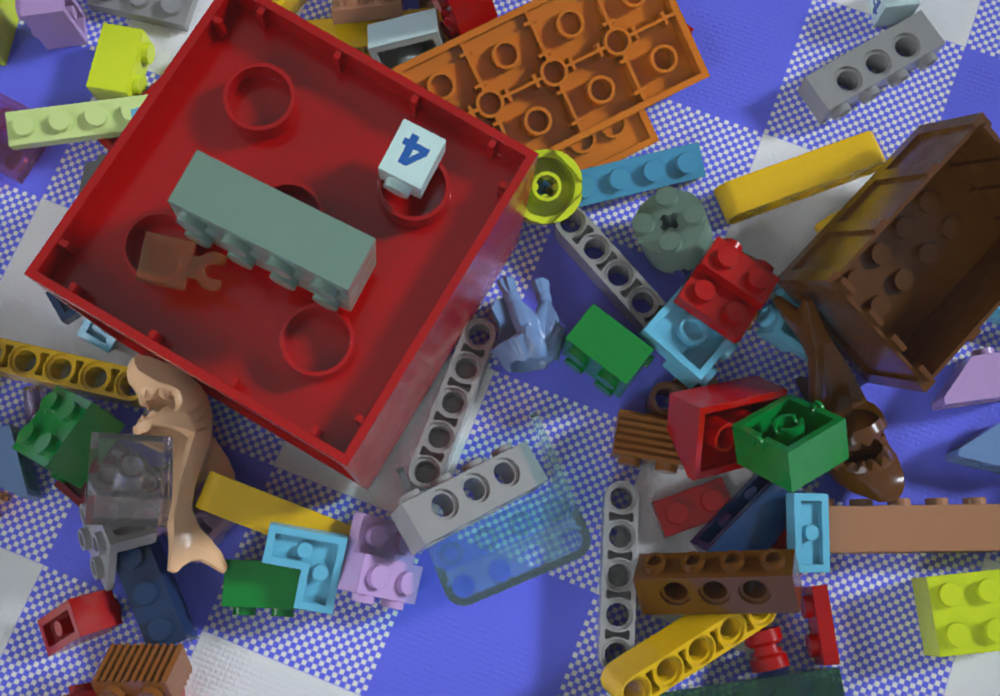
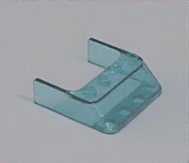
[396,410,591,606]

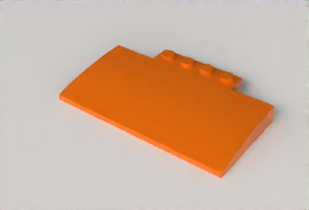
[392,0,710,170]

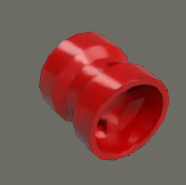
[744,626,790,673]

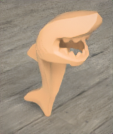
[127,355,235,574]

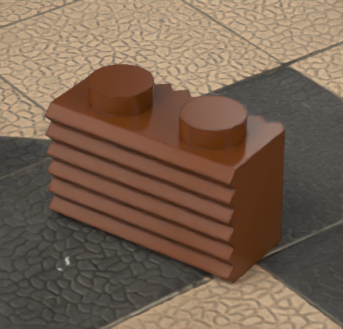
[610,409,684,474]
[90,643,192,696]

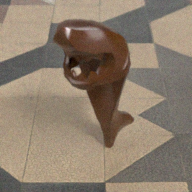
[774,296,905,502]

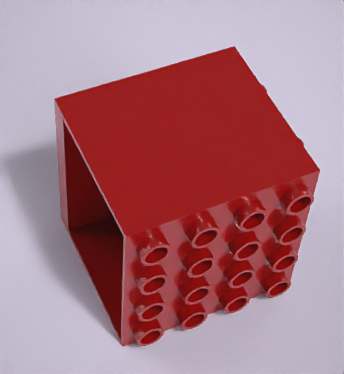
[24,0,539,490]

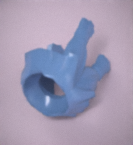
[488,276,566,373]

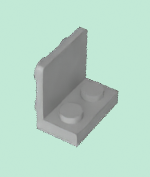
[78,476,157,592]

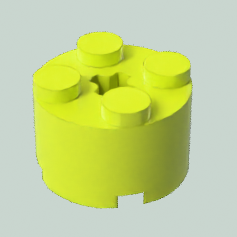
[523,149,583,226]

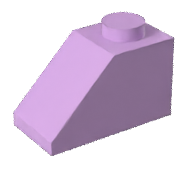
[931,347,1000,411]

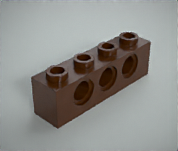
[633,549,802,615]

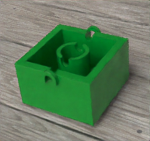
[562,304,655,398]
[11,385,125,489]
[732,393,849,493]

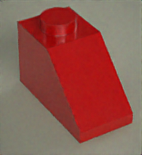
[37,589,123,657]

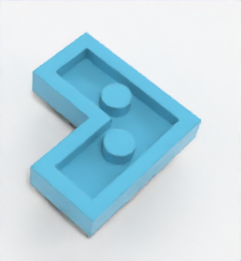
[262,521,348,615]

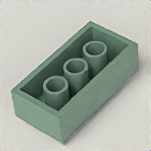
[167,150,376,312]

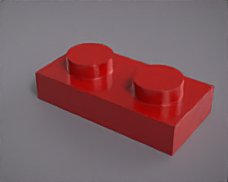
[651,477,731,538]
[800,584,840,666]

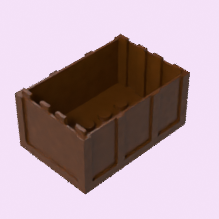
[778,112,1000,393]

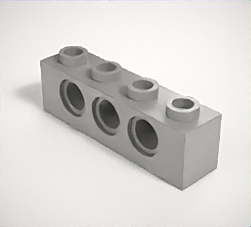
[797,10,946,125]
[390,441,549,556]

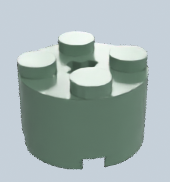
[632,186,713,273]

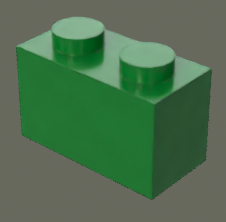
[221,559,302,617]

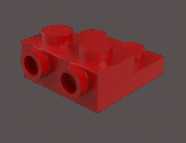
[673,236,780,344]

